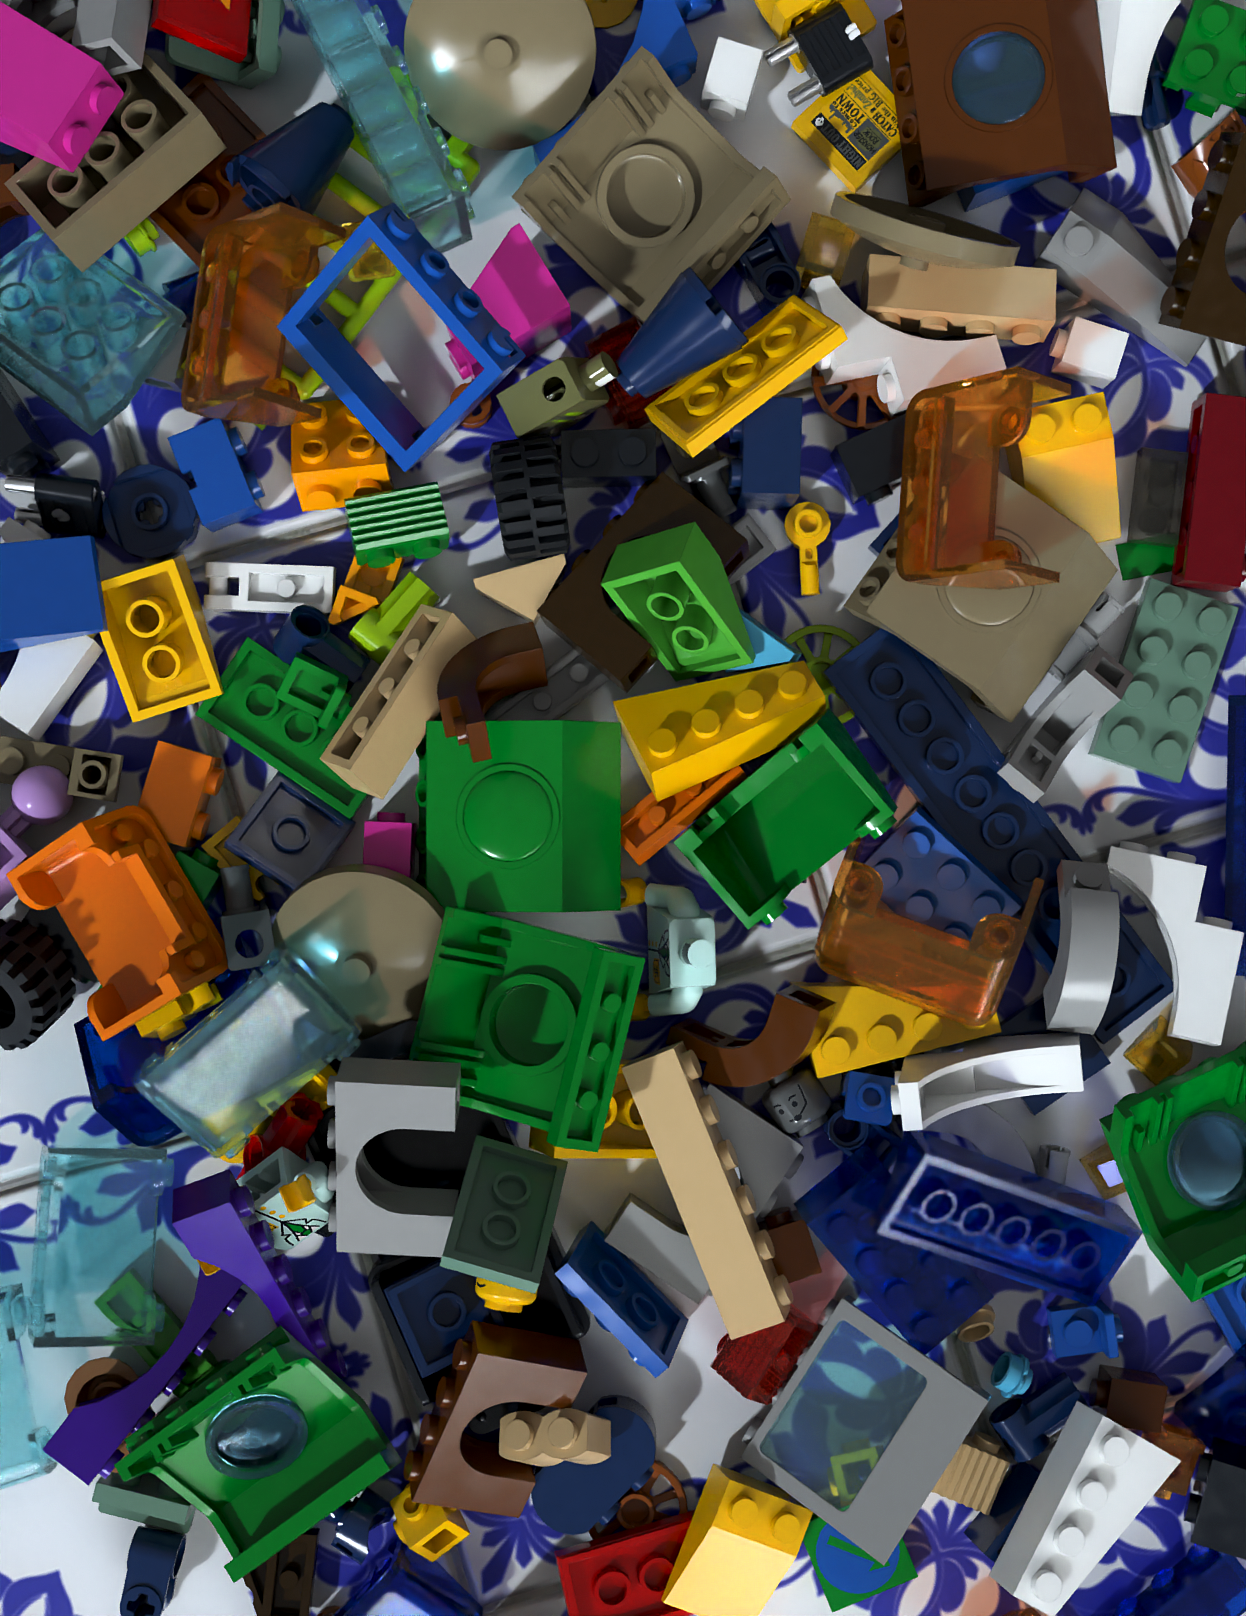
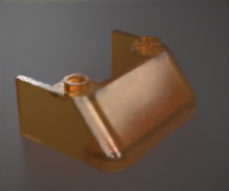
[181,202,347,427]
[896,366,1071,590]
[814,836,1045,1026]

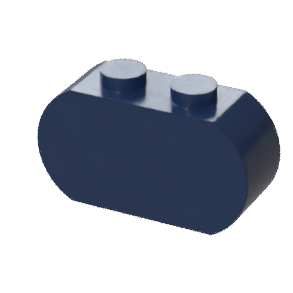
[531,1395,657,1535]

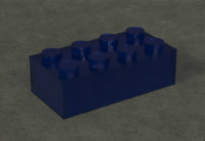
[794,1143,994,1355]

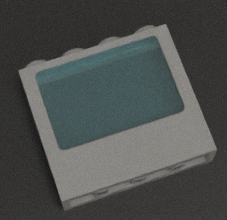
[740,1295,992,1565]

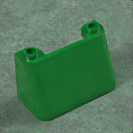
[673,708,898,930]

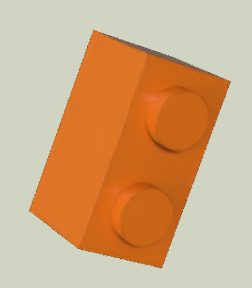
[138,740,224,847]

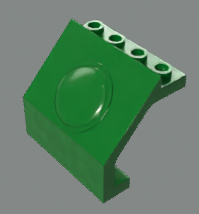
[415,720,621,912]
[408,905,646,1152]

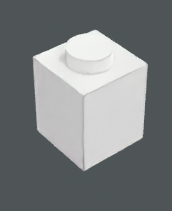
[700,37,763,122]
[1049,316,1129,389]

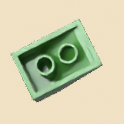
[601,522,756,682]

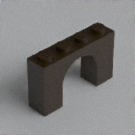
[1158,132,1246,347]
[537,471,751,693]

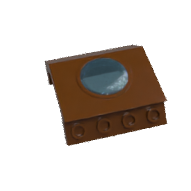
[884,0,1117,207]

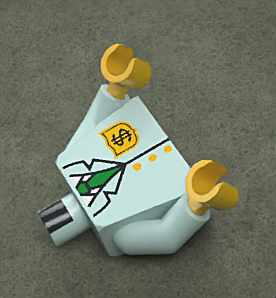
[621,877,716,1021]
[196,1147,335,1276]

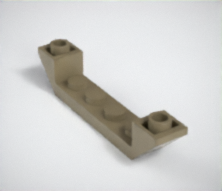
[0,736,124,802]

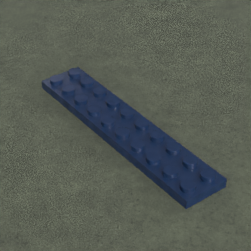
[821,628,1173,1045]

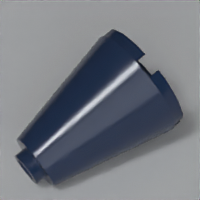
[225,102,354,237]
[615,266,749,399]

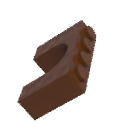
[404,1320,588,1518]

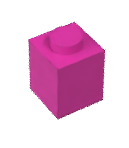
[363,812,417,879]

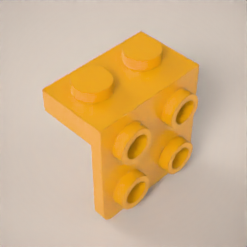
[291,400,394,512]

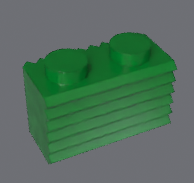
[344,481,450,568]

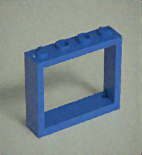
[276,202,526,472]

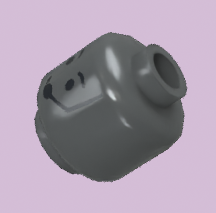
[762,1068,832,1138]

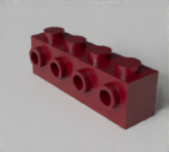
[1170,392,1246,592]

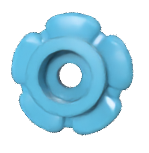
[991,1352,1033,1398]

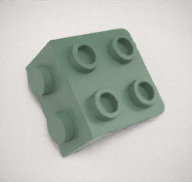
[164,0,285,90]

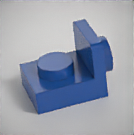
[839,1071,895,1126]
[1046,1300,1124,1359]

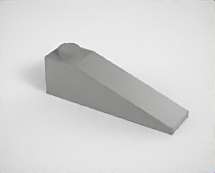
[1032,187,1207,367]

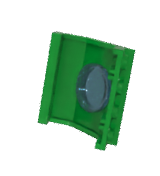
[1099,1041,1246,1303]
[114,1325,402,1583]

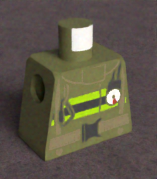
[496,351,618,438]

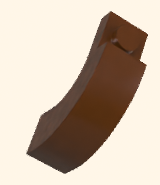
[437,622,548,763]
[666,984,836,1087]

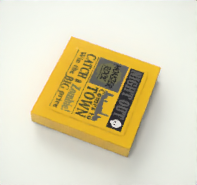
[791,70,901,193]

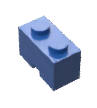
[167,417,265,533]

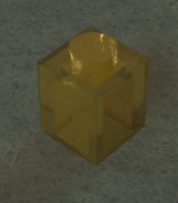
[795,212,855,289]

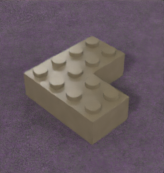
[4,27,227,273]

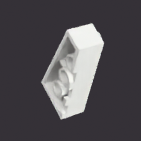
[989,1401,1181,1616]

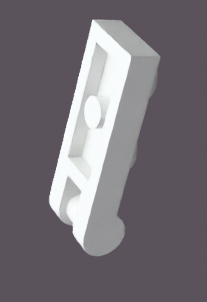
[204,562,336,615]

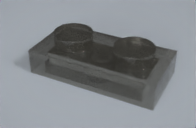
[1127,447,1189,548]

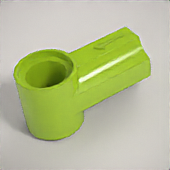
[348,571,441,666]

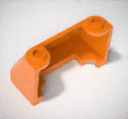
[6,805,228,1042]

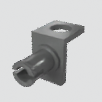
[660,431,737,518]
[215,864,277,971]

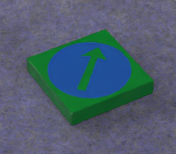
[803,1501,918,1613]

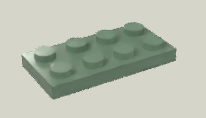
[1088,578,1239,783]

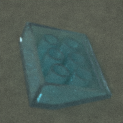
[0,228,186,436]

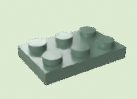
[439,1135,568,1294]

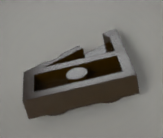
[243,1528,320,1616]

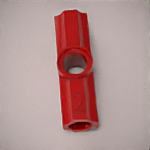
[236,1093,324,1180]

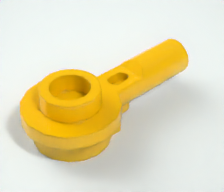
[784,501,831,596]

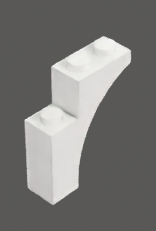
[1095,0,1181,116]
[801,275,1009,418]
[0,517,103,741]
[1105,841,1244,1046]
[891,1032,1084,1131]

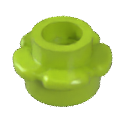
[123,217,160,257]

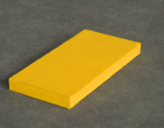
[644,295,848,457]

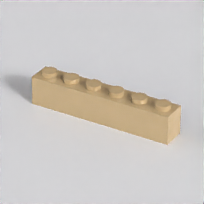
[621,1040,793,1340]

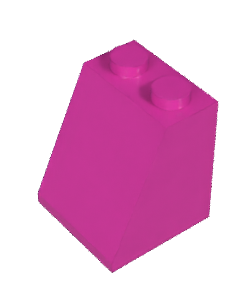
[0,1,124,173]
[445,223,572,380]

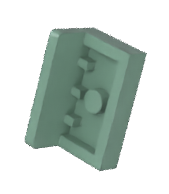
[92,1472,196,1534]

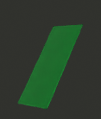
[1115,533,1176,581]

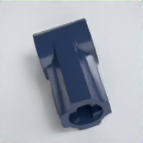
[272,605,371,692]
[989,1372,1089,1463]

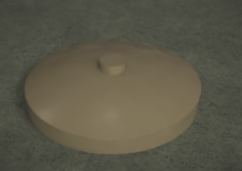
[404,0,597,150]
[830,191,1021,271]
[270,864,445,1042]

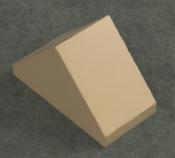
[473,554,567,626]

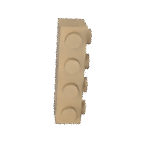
[861,254,1057,345]
[319,604,477,800]

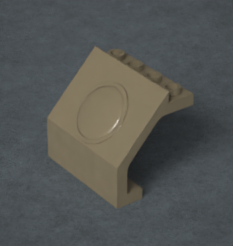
[512,46,791,324]
[843,452,1118,723]

